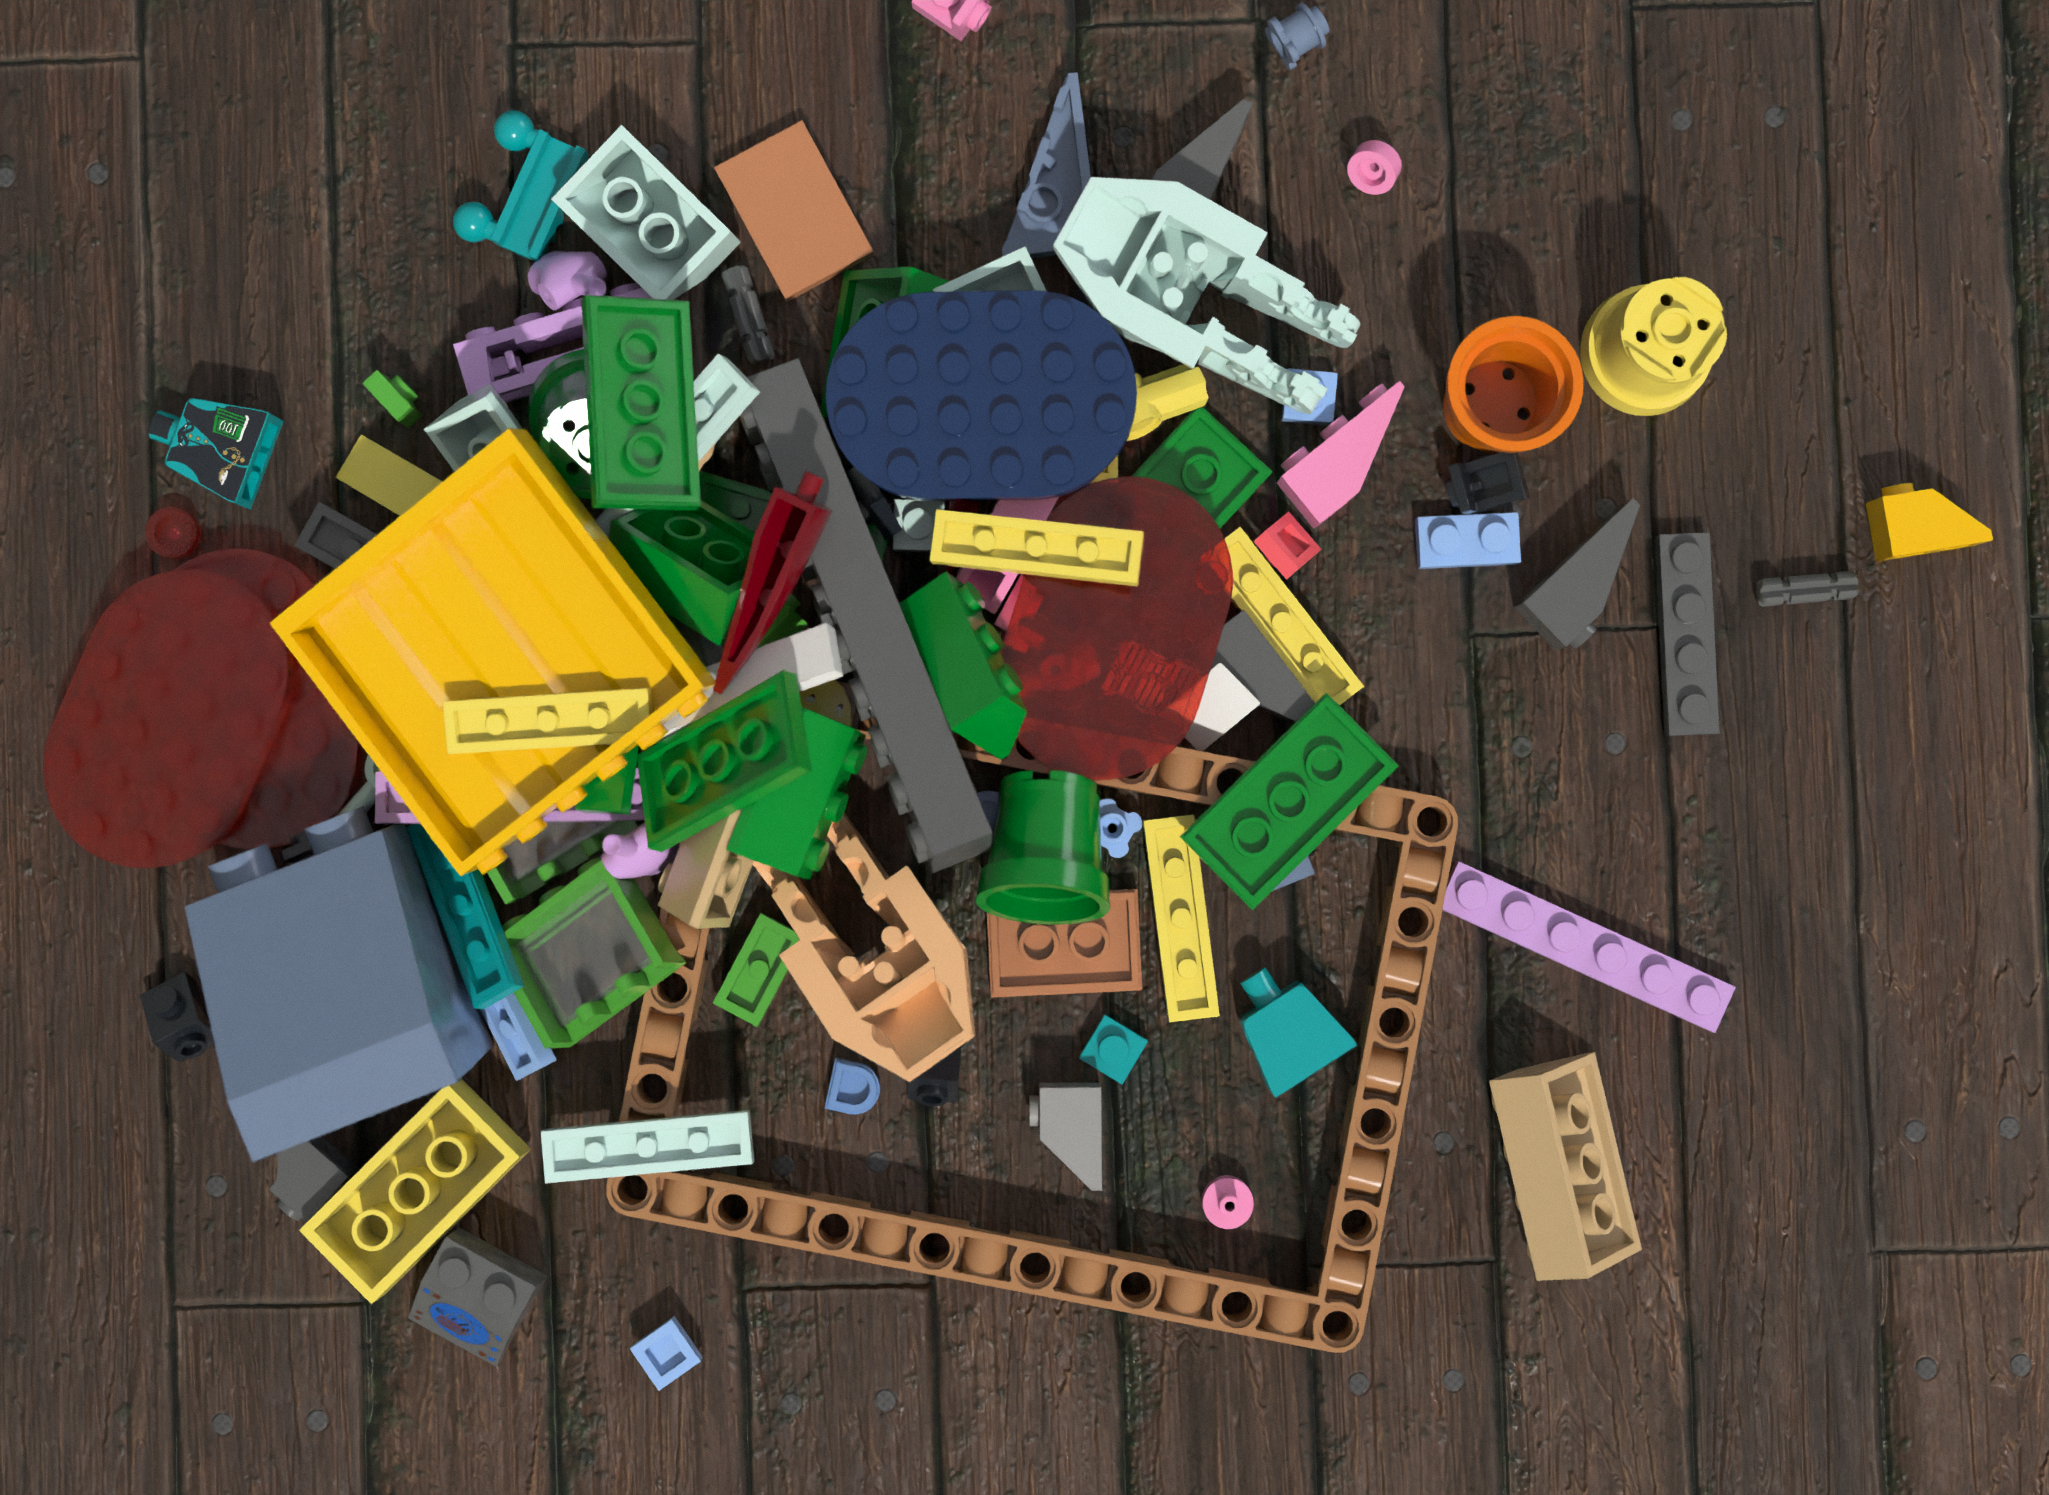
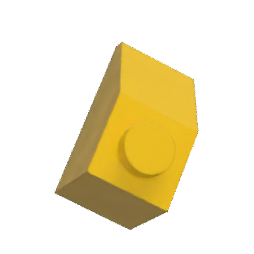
[1866,483,1993,562]

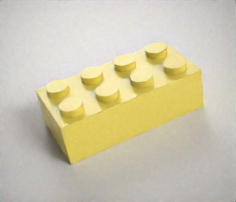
[299,1078,531,1304]

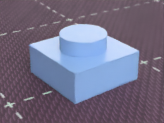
[1281,368,1338,426]
[630,1316,703,1391]

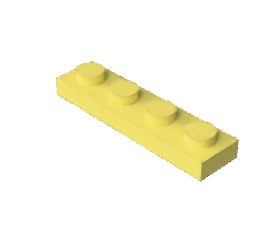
[930,509,1144,586]
[1199,527,1364,706]
[443,687,657,754]
[1143,814,1220,1023]

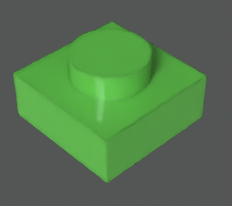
[362,370,423,428]

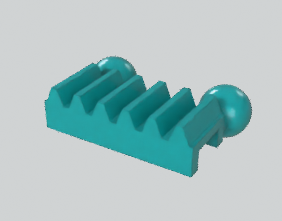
[453,110,589,262]

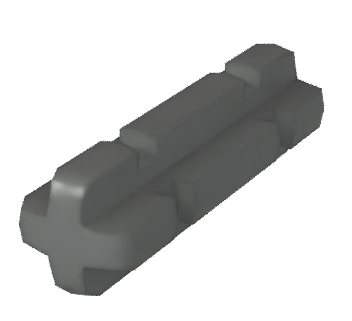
[722,265,775,365]
[1756,571,1859,607]

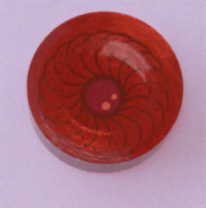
[145,507,201,559]

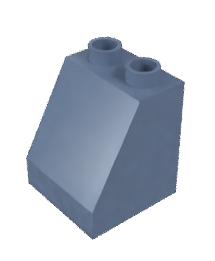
[184,806,494,1162]

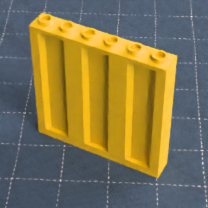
[270,428,715,876]

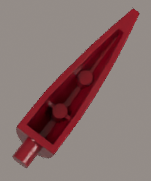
[713,470,833,695]

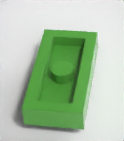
[713,913,800,1027]

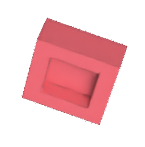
[1253,512,1322,580]

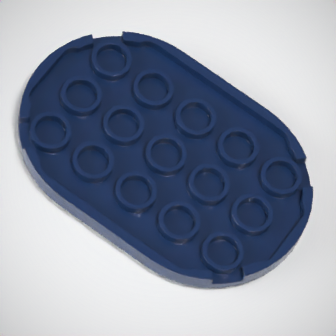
[826,290,1137,501]

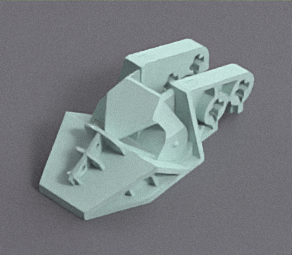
[1053,177,1361,414]

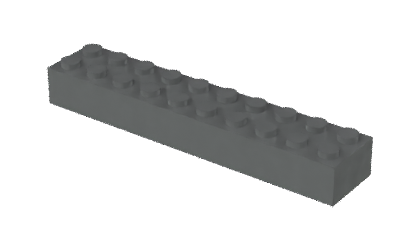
[740,358,992,873]

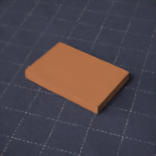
[714,120,874,302]
[987,889,1142,998]

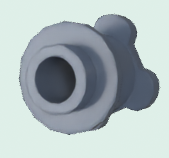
[1265,2,1330,70]

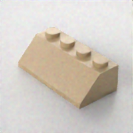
[658,809,754,929]
[1489,1052,1642,1281]

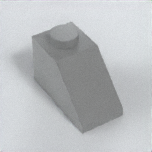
[1029,1082,1102,1191]

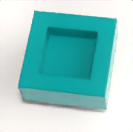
[1079,1014,1148,1084]

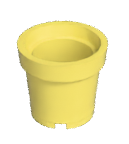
[1580,277,1727,416]

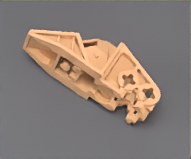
[753,812,975,1082]

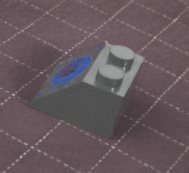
[408,1227,547,1367]

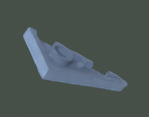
[1002,72,1091,258]

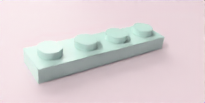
[541,1110,754,1183]

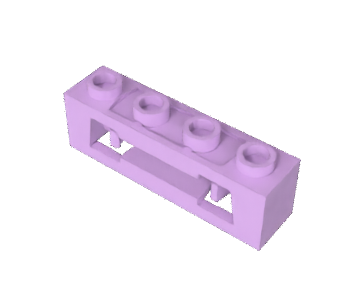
[453,283,653,403]

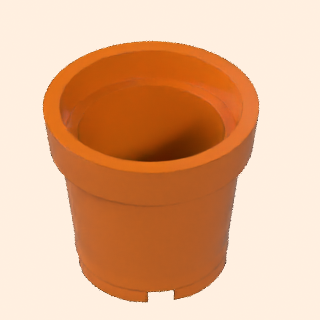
[1443,316,1584,454]

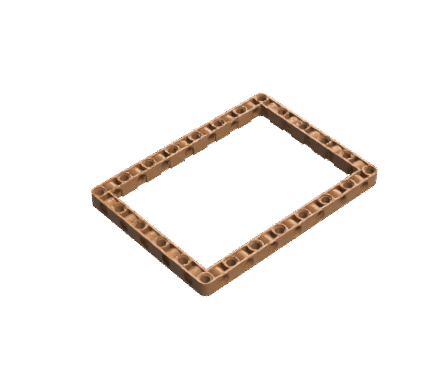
[606,681,1458,1353]

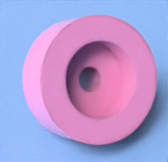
[1347,140,1402,195]
[1201,1175,1254,1229]

